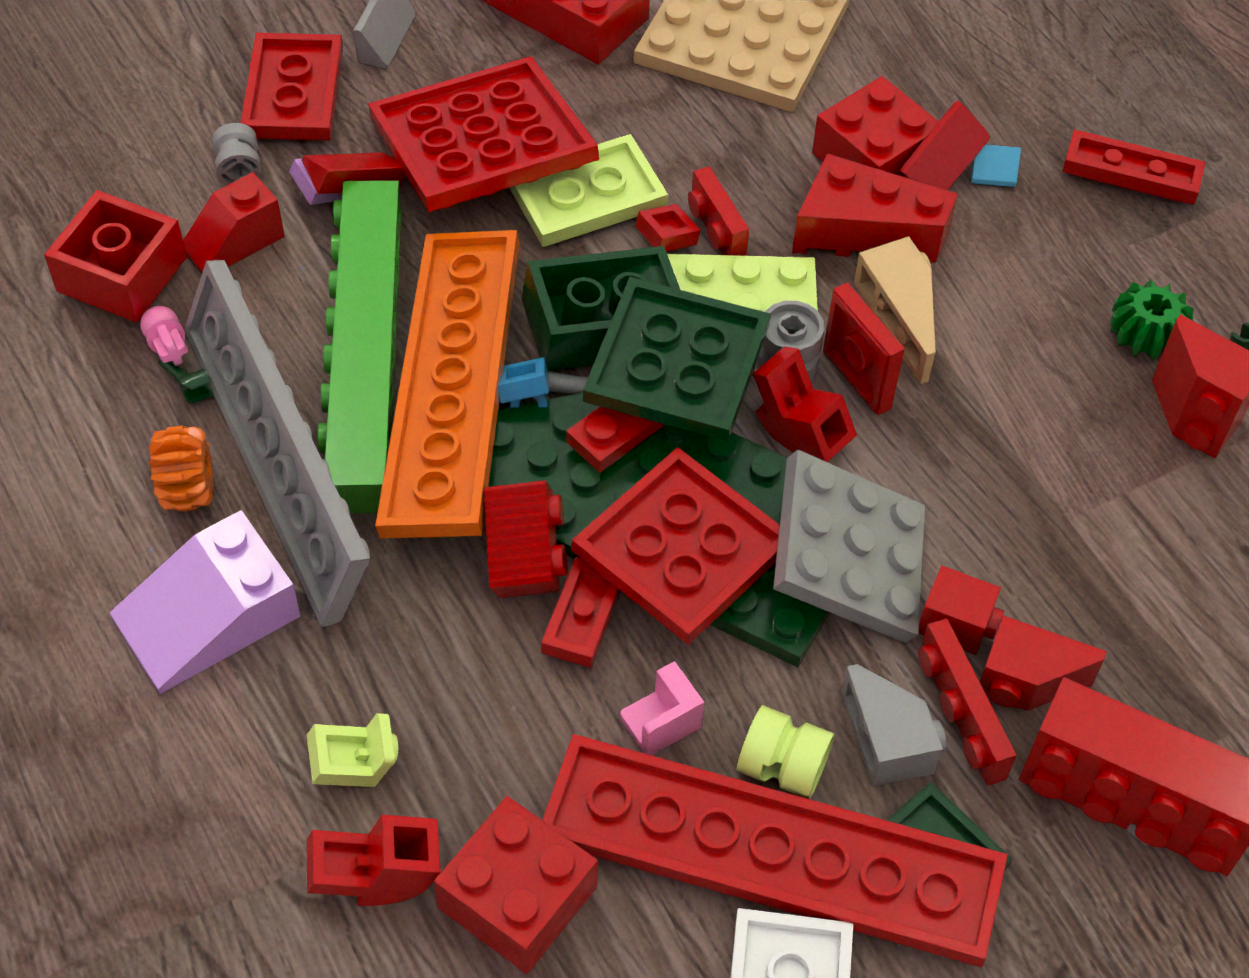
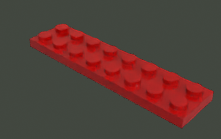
[542,734,1008,968]

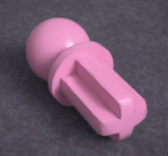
[140,306,188,366]

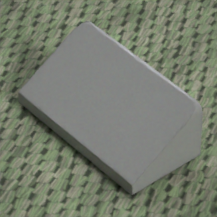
[354,0,415,68]

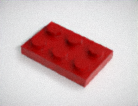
[240,32,343,140]

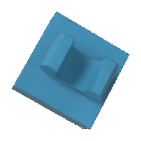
[498,357,549,408]

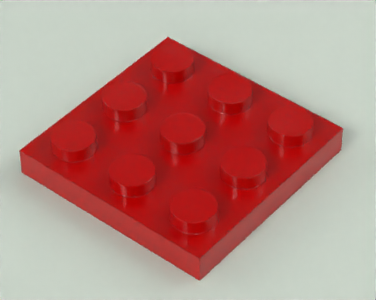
[572,447,780,645]

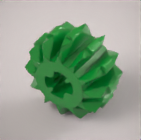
[1110,279,1194,361]

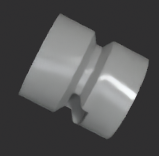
[756,301,824,382]

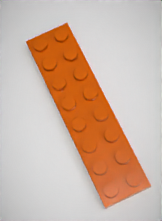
[375,230,520,539]

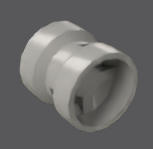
[212,123,262,185]

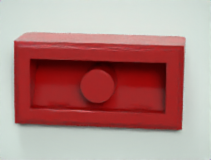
[900,101,990,191]
[302,152,405,194]

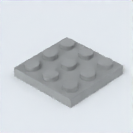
[773,450,925,643]

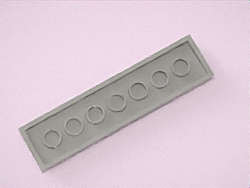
[184,260,370,627]

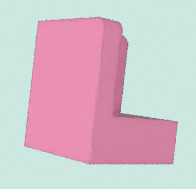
[620,661,704,755]

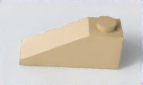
[854,236,936,384]

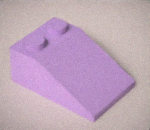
[109,510,301,694]

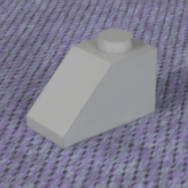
[841,664,946,787]

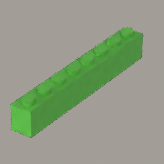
[318,181,402,513]

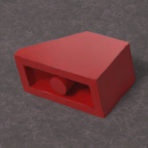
[183,172,285,274]
[980,615,1107,711]

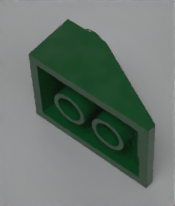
[521,246,680,371]

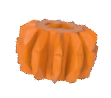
[149,425,215,512]

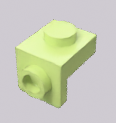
[307,713,398,787]

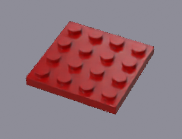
[368,56,599,212]

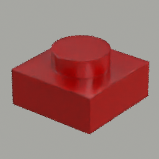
[635,204,701,252]

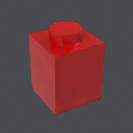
[918,565,1004,655]

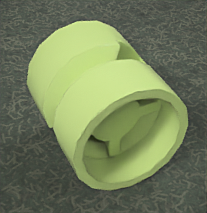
[736,705,835,799]

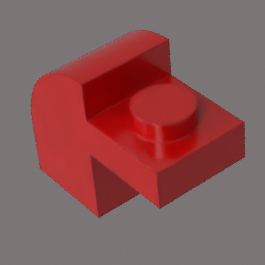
[753,346,857,462]
[307,814,440,906]

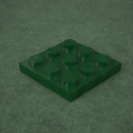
[583,277,771,442]

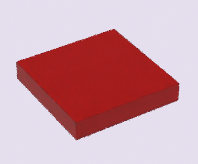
[823,282,905,415]

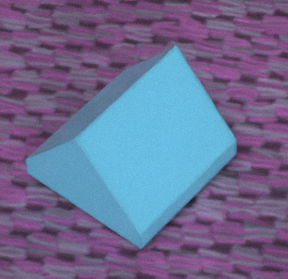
[971,145,1021,187]

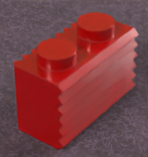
[484,480,568,598]

